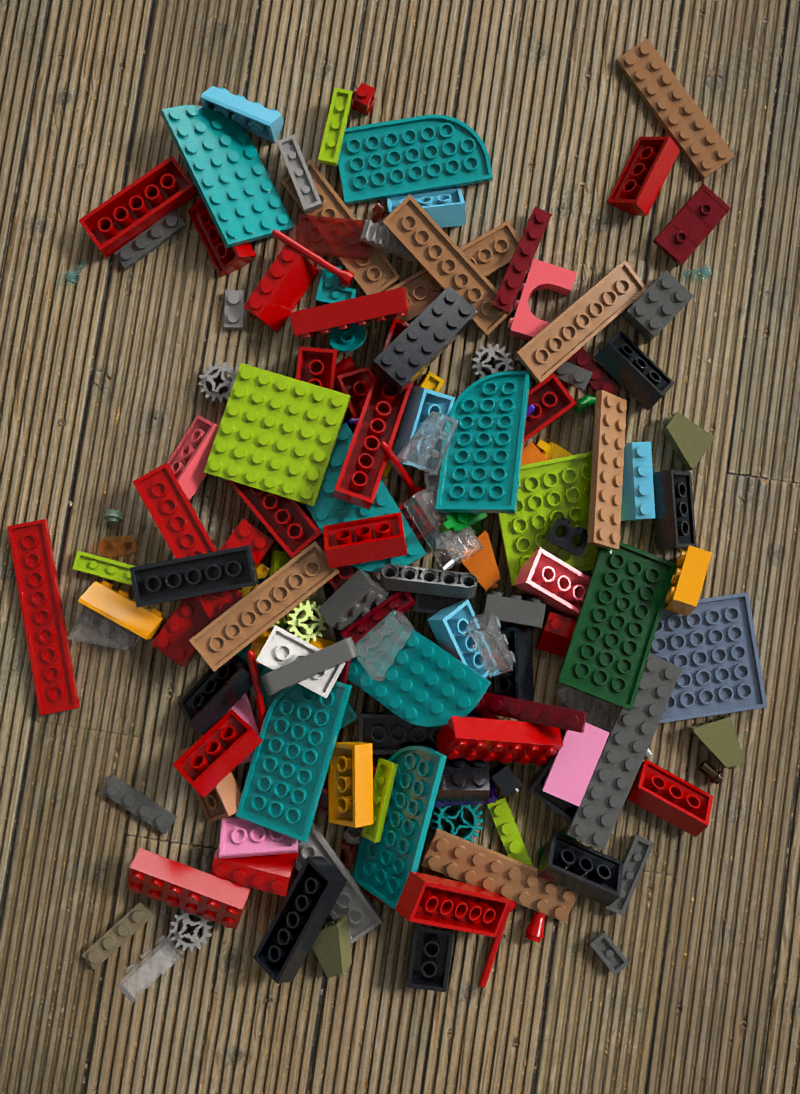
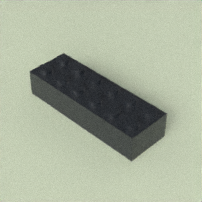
[370,286,478,396]
[129,545,259,608]
[359,712,477,754]
[253,856,348,984]

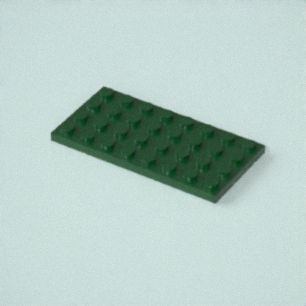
[556,542,676,711]

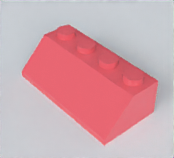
[167,415,219,499]
[514,548,590,620]

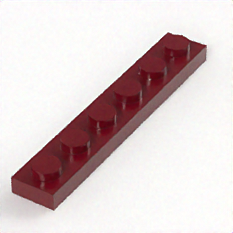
[491,206,552,315]
[473,692,587,733]

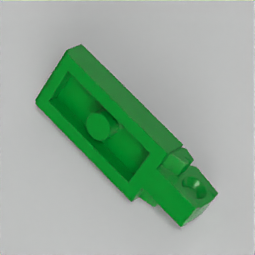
[438,513,487,534]

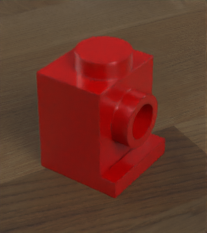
[351,82,376,115]

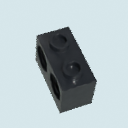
[542,516,588,557]
[489,762,522,797]

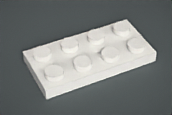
[256,625,346,699]

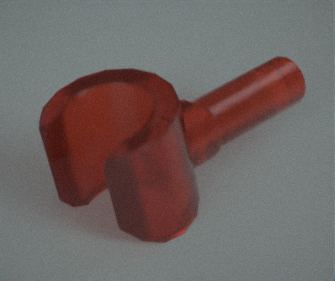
[372,203,385,223]

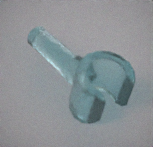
[65,260,87,283]
[683,265,712,279]

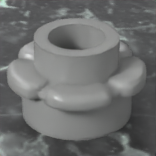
[343,827,362,844]

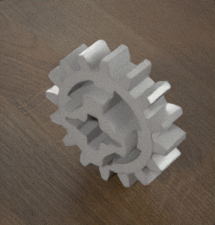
[472,344,513,379]
[198,361,237,404]
[169,909,213,952]

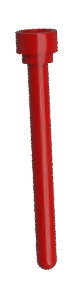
[272,229,355,287]
[380,441,426,504]
[247,650,266,734]
[478,900,516,988]

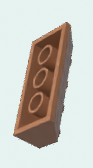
[177,744,242,823]

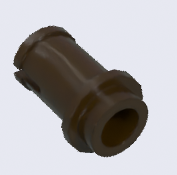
[697,760,724,785]

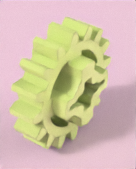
[285,600,327,643]

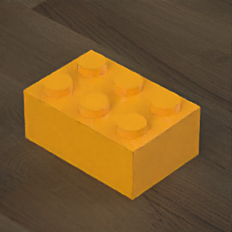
[665,545,712,617]

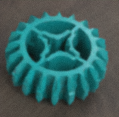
[431,804,483,842]

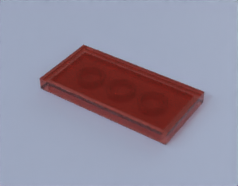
[295,214,374,260]

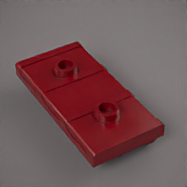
[652,184,731,266]

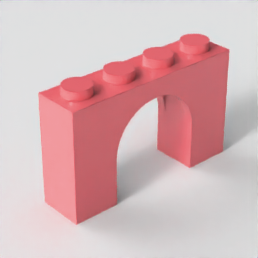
[507,259,577,341]

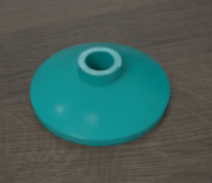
[329,322,366,352]

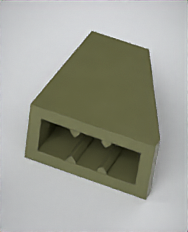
[662,411,715,471]
[688,715,745,769]
[312,915,352,978]

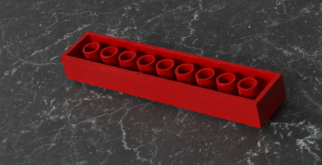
[332,318,413,510]

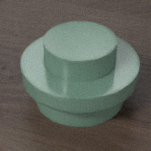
[103,509,123,525]

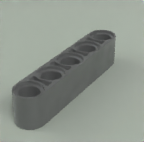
[380,564,478,599]
[260,637,359,696]

